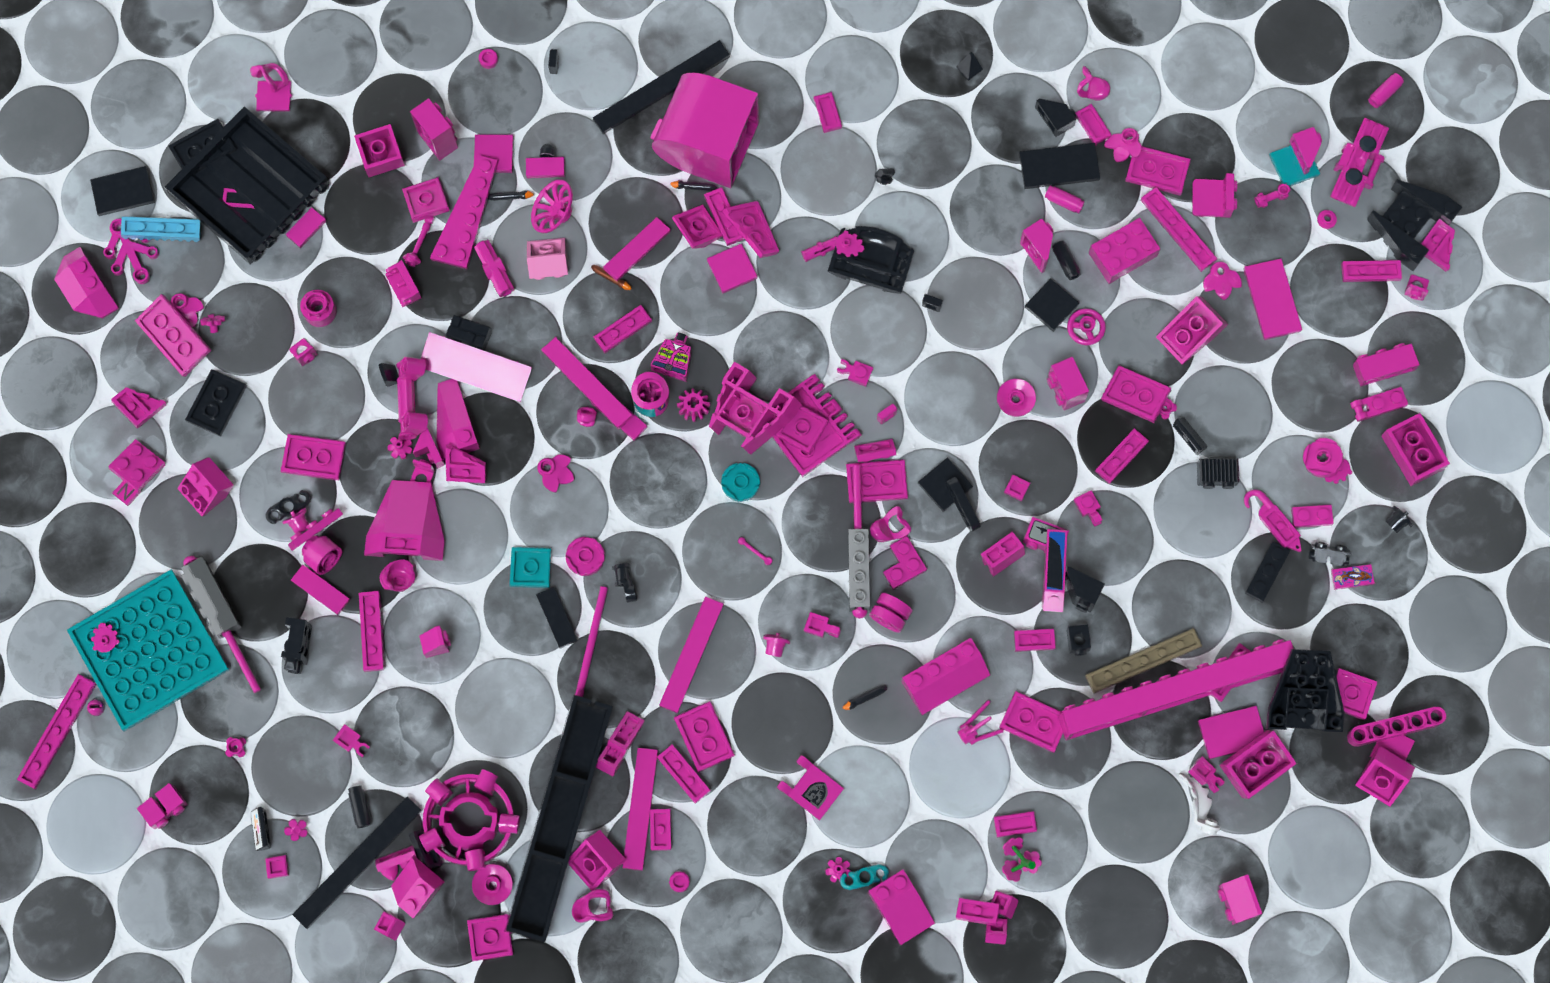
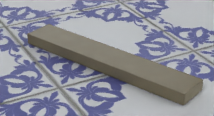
[1085,628,1202,694]

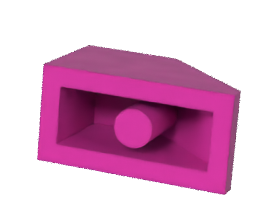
[1289,127,1322,175]

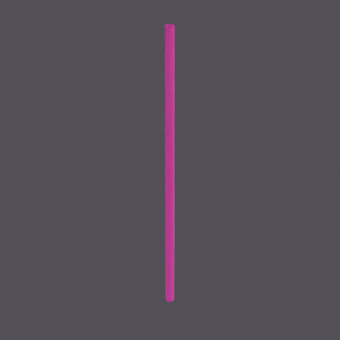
[575,586,608,697]

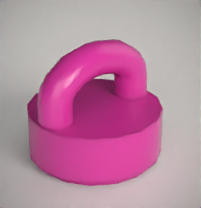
[577,407,597,427]

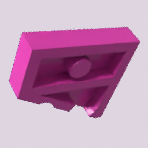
[445,444,486,483]

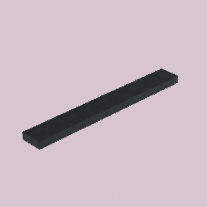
[593,40,730,134]
[292,797,422,929]

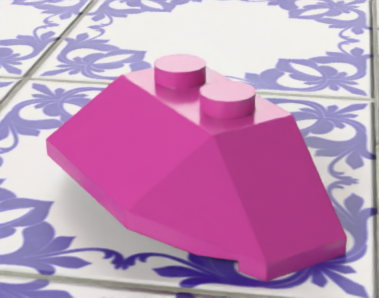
[54,247,119,319]

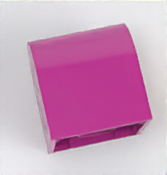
[652,73,759,189]

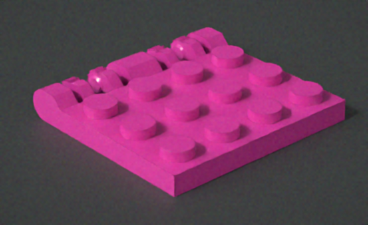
[772,374,862,478]

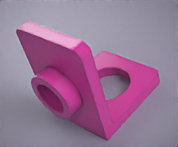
[1404,275,1429,301]
[289,338,318,366]
[410,459,435,483]

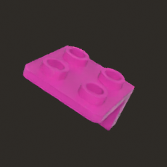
[1192,173,1237,218]

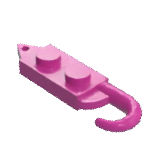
[1244,489,1302,552]

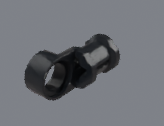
[612,563,637,603]

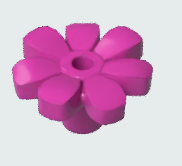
[200,314,225,333]
[388,437,413,460]
[825,857,851,883]

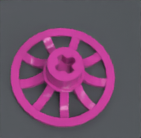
[531,180,573,233]

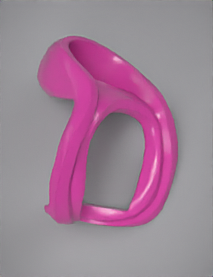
[250,63,289,92]
[1077,66,1110,101]
[870,506,911,542]
[572,889,613,923]

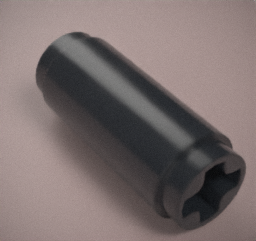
[1052,241,1081,280]
[348,786,371,828]

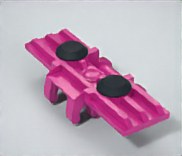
[1330,118,1389,207]

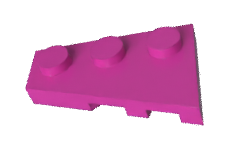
[722,201,779,258]

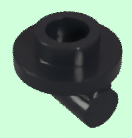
[874,168,895,185]

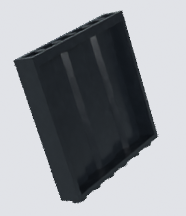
[165,106,329,265]

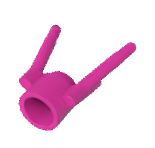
[957,700,1003,745]

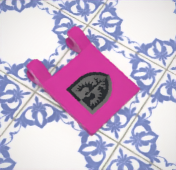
[777,756,844,821]

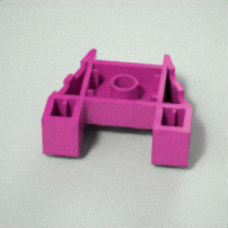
[709,362,802,454]

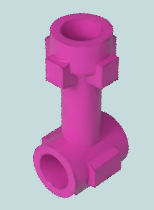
[1254,184,1291,208]

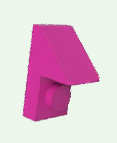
[413,428,445,469]

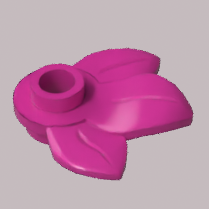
[1104,128,1142,162]
[1203,262,1242,300]
[170,293,204,327]
[537,455,574,493]

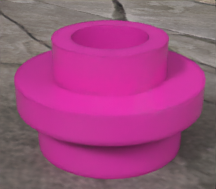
[1317,210,1337,229]

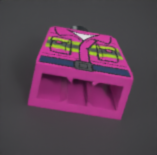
[651,332,692,382]

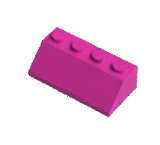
[901,638,990,715]

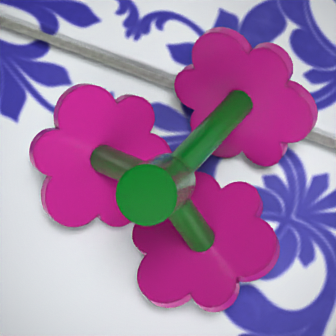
[1002,837,1042,882]

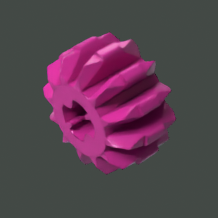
[677,388,710,422]

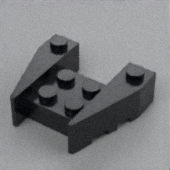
[1367,179,1462,271]

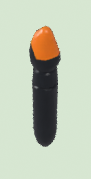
[670,180,717,191]
[488,191,534,201]
[843,686,887,710]

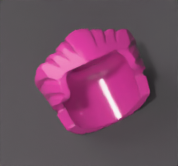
[379,559,415,592]

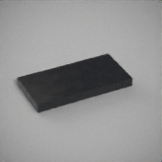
[1019,143,1100,189]

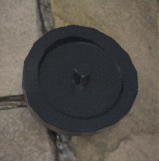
[1386,506,1413,533]

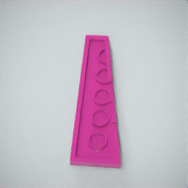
[430,155,498,269]

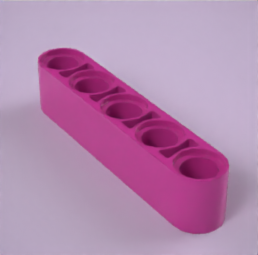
[1347,707,1446,747]

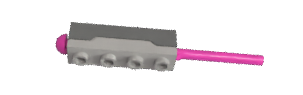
[848,465,870,619]
[181,556,261,693]

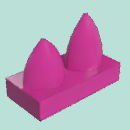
[375,846,417,881]

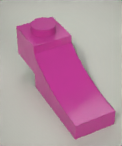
[596,711,645,777]

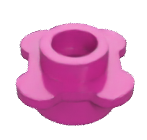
[1160,398,1177,419]
[225,737,246,758]

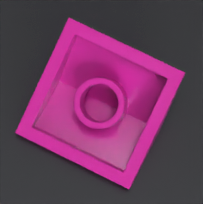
[672,205,722,249]

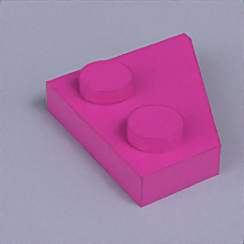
[1421,219,1455,272]
[111,387,166,429]

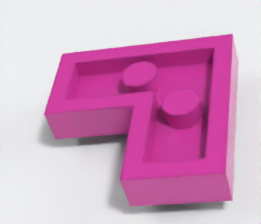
[883,536,927,590]

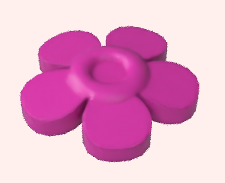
[284,819,308,841]

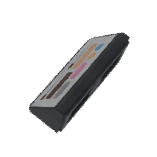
[251,807,271,851]

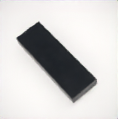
[536,587,578,649]

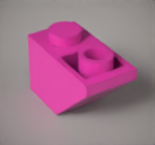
[419,626,451,658]

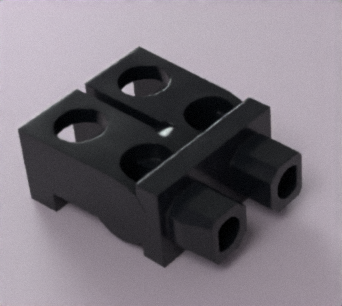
[281,617,312,674]

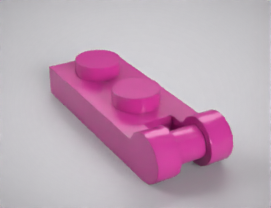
[1350,387,1408,422]

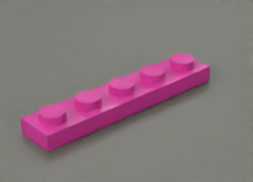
[1140,187,1217,272]

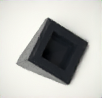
[956,52,983,81]

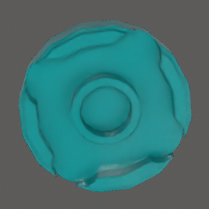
[721,463,760,502]

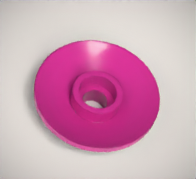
[997,379,1036,417]
[472,864,513,905]

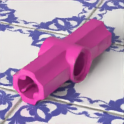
[474,240,514,297]

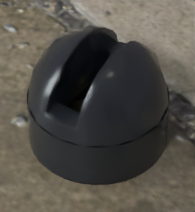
[540,144,555,158]

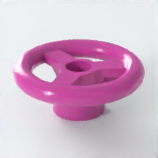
[1067,308,1106,345]

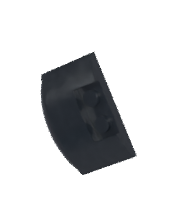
[828,226,914,294]

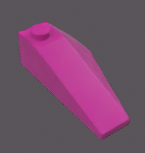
[436,379,480,461]

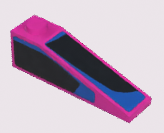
[1042,529,1067,612]

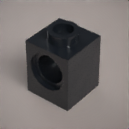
[1066,624,1091,656]

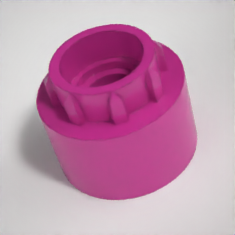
[300,290,336,327]
[302,535,342,575]

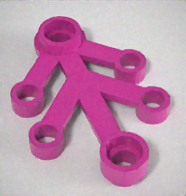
[103,218,159,284]

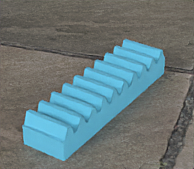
[121,217,200,242]

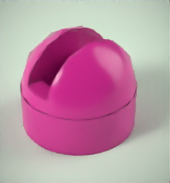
[87,700,105,716]

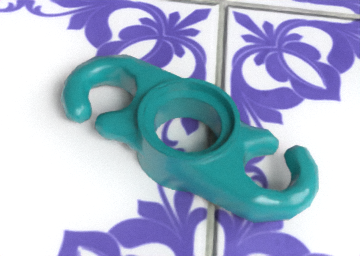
[840,864,889,890]

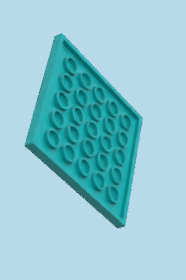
[67,569,229,732]

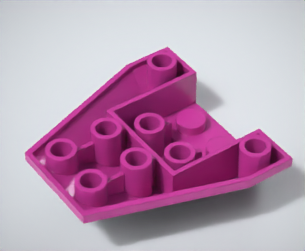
[364,480,445,561]

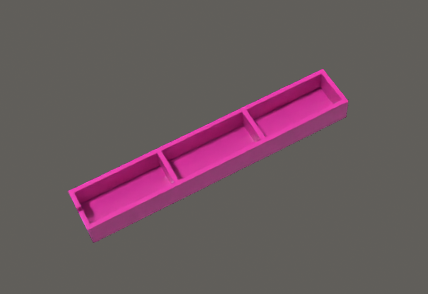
[1058,639,1294,741]

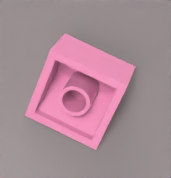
[527,238,568,280]

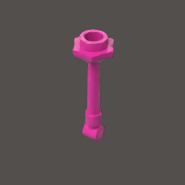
[403,217,435,267]

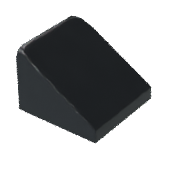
[378,363,399,387]

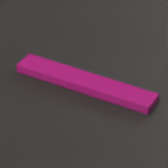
[541,337,633,430]
[659,596,724,714]
[17,674,97,790]
[622,748,658,871]

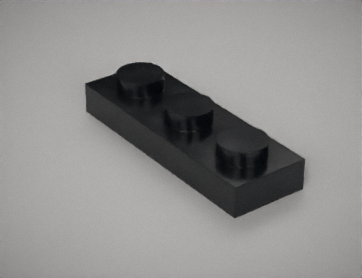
[1245,542,1290,603]

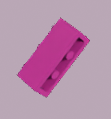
[1353,343,1419,387]

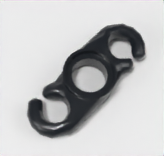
[266,490,311,524]

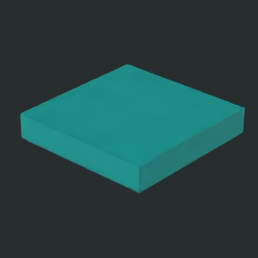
[1269,146,1320,187]
[509,547,551,588]

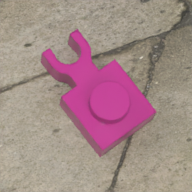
[837,359,873,387]
[333,724,370,757]
[1188,756,1225,793]

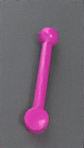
[738,537,772,566]

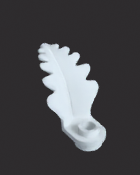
[1179,773,1221,835]

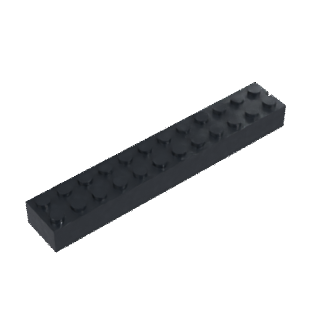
[504,695,613,943]

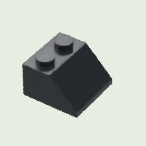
[1065,567,1105,613]

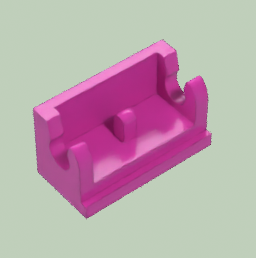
[385,260,421,308]
[981,532,1025,577]

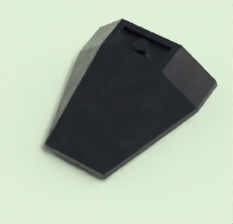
[1266,649,1344,732]

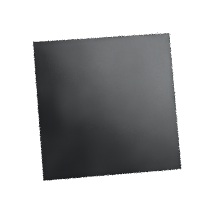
[1025,278,1079,332]
[918,457,973,512]

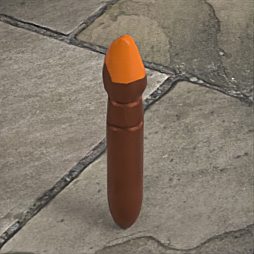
[591,265,631,290]

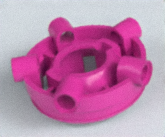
[419,769,520,871]

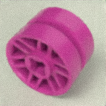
[869,593,913,633]

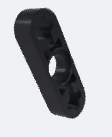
[945,477,981,532]

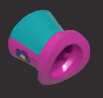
[631,372,669,417]

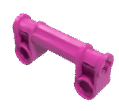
[396,357,428,440]

